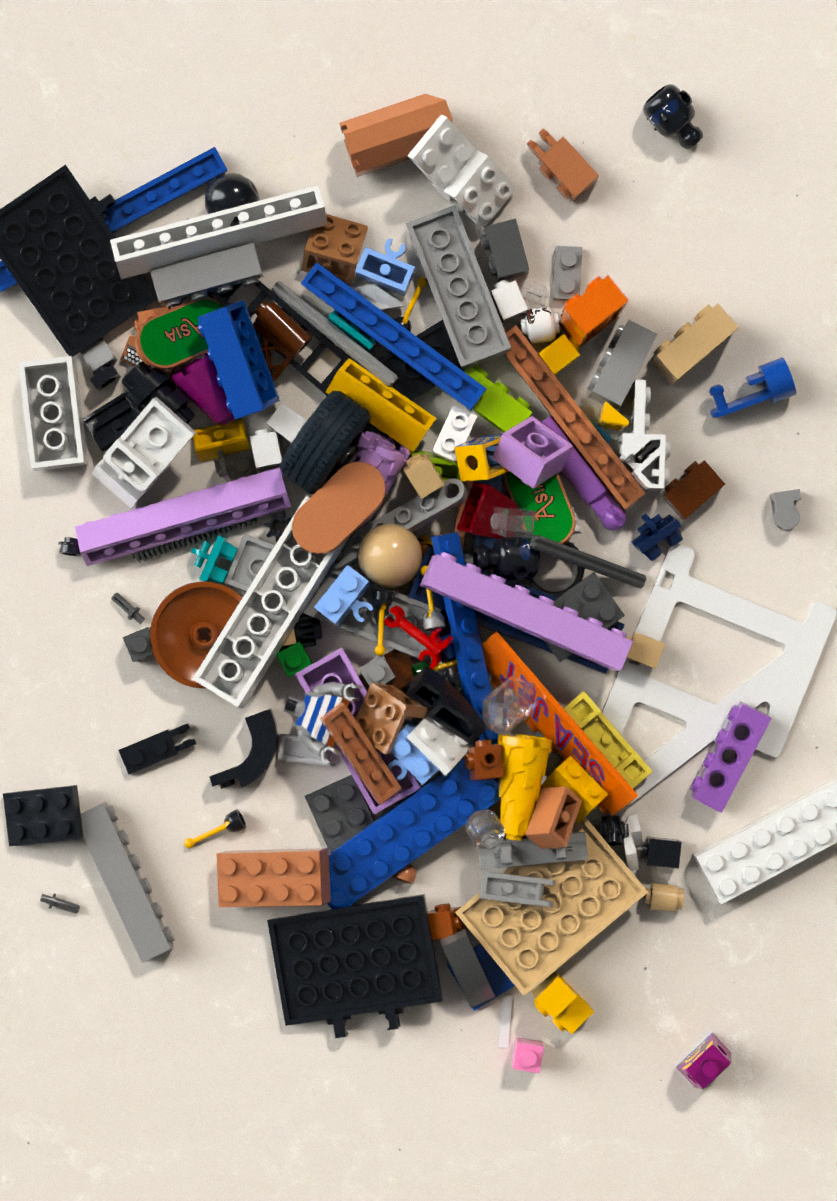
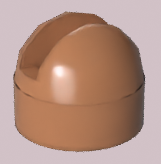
[393,863,416,884]

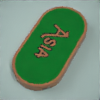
[135,297,224,370]
[504,471,576,545]

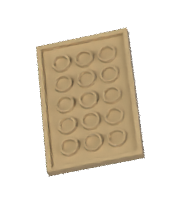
[455,817,648,996]

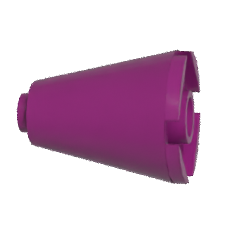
[171,353,235,426]

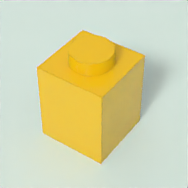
[538,334,580,376]

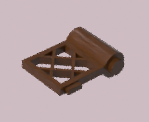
[253,301,312,382]

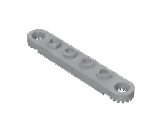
[331,478,468,571]

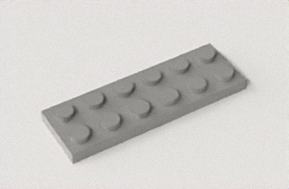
[406,205,512,369]

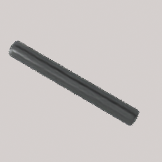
[530,535,647,588]

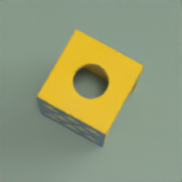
[454,435,509,481]

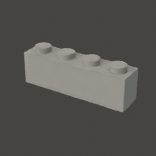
[150,242,263,308]

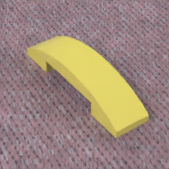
[563,691,653,789]

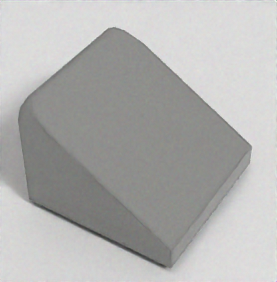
[81,337,117,372]

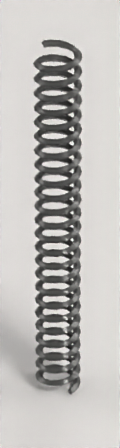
[133,517,257,563]

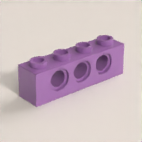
[690,701,772,813]

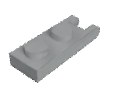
[480,871,556,907]

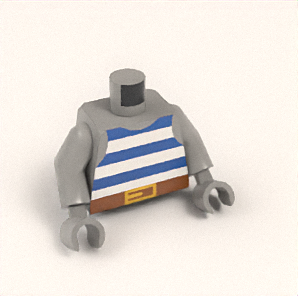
[284,682,362,766]

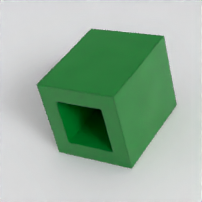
[277,641,313,678]

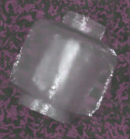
[465,809,505,850]

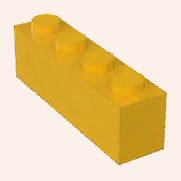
[326,358,437,452]

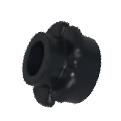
[58,537,81,557]

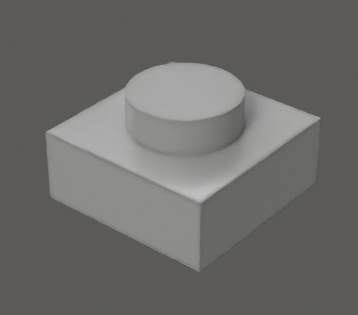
[359,656,396,686]

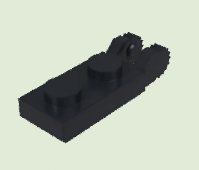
[118,723,197,775]

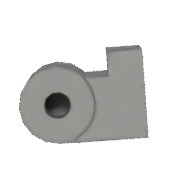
[770,489,801,530]

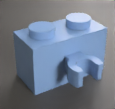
[355,238,415,296]
[314,565,374,627]
[387,720,439,785]

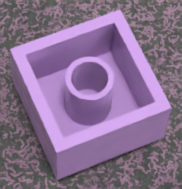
[492,416,573,489]

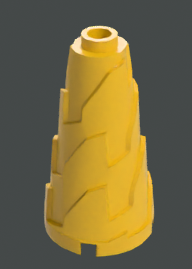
[497,733,552,840]

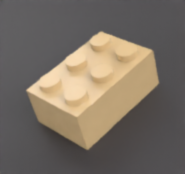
[651,303,739,386]

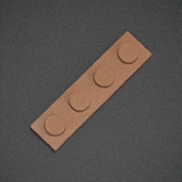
[320,702,401,804]

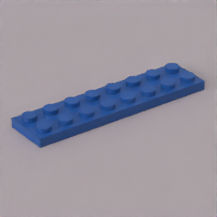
[327,757,501,909]

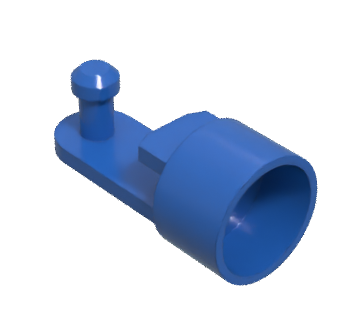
[709,357,797,418]

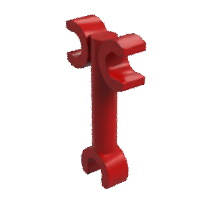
[384,606,453,669]

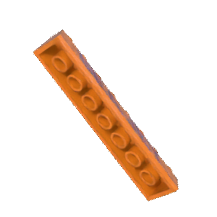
[482,631,638,816]

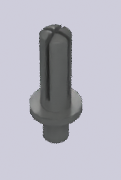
[111,593,145,624]
[40,893,80,914]

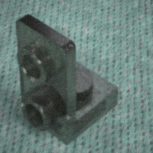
[214,449,258,482]

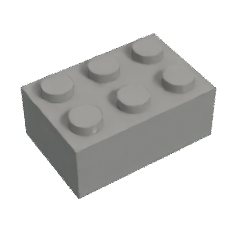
[587,320,657,410]

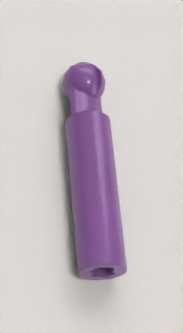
[541,416,627,531]

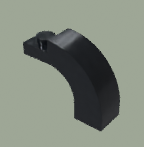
[209,708,278,789]

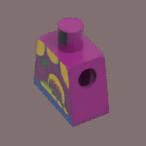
[676,1033,731,1089]

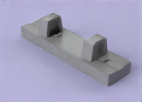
[478,832,588,870]

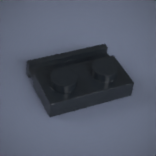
[82,391,141,452]

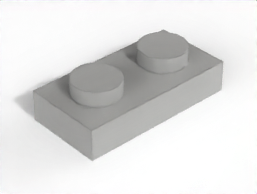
[553,246,582,301]

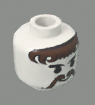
[521,307,560,343]

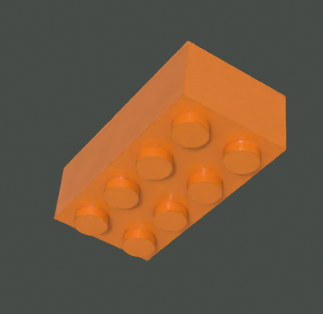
[559,275,629,347]

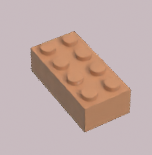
[217,848,331,907]

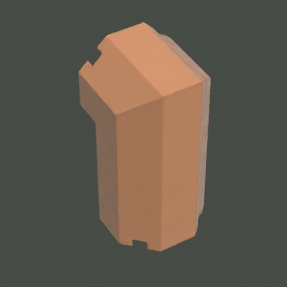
[339,94,453,177]

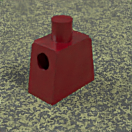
[457,482,522,539]

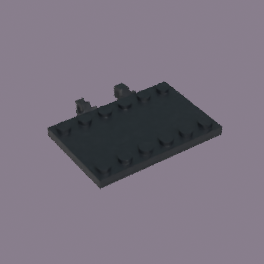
[0,164,158,357]
[267,894,443,1038]

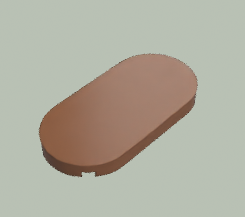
[292,462,386,554]

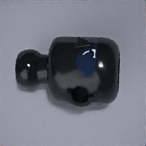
[643,84,703,149]
[473,537,541,580]

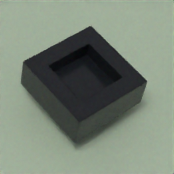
[90,365,121,391]

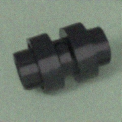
[121,361,195,424]

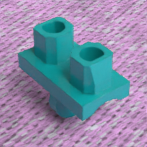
[191,535,238,584]

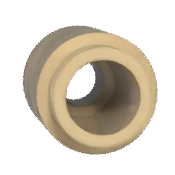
[644,883,684,912]

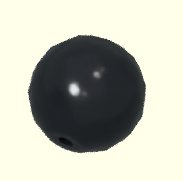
[205,173,259,226]

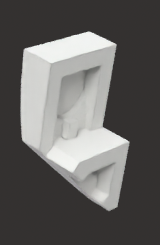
[352,284,405,311]
[624,814,643,871]

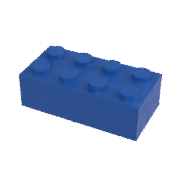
[198,300,280,419]

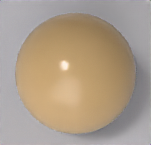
[358,524,422,588]

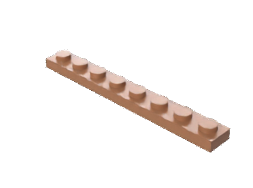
[504,325,646,510]

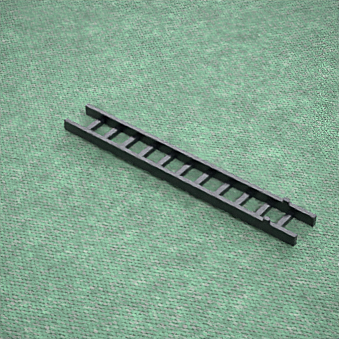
[187,218,396,449]

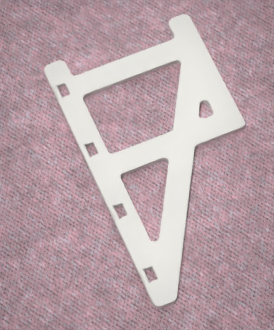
[586,544,837,828]

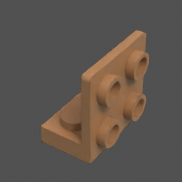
[301,214,368,285]
[356,682,428,754]

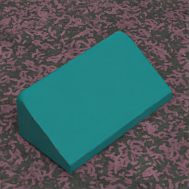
[328,311,378,353]

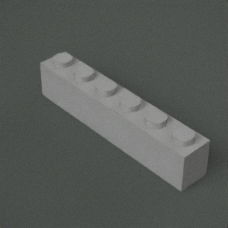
[81,802,175,963]

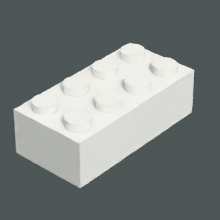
[18,356,88,471]

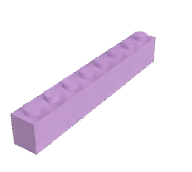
[75,468,291,566]
[420,552,633,671]

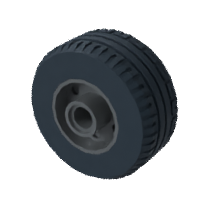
[279,391,371,494]

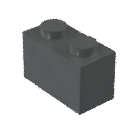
[481,218,529,282]

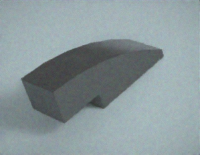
[440,929,495,1008]

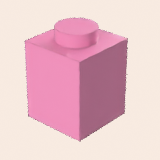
[512,1037,544,1073]

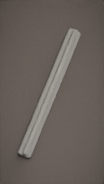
[271,281,398,387]

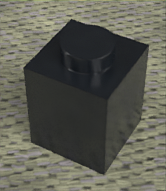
[641,836,682,869]

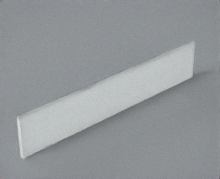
[498,994,513,1049]

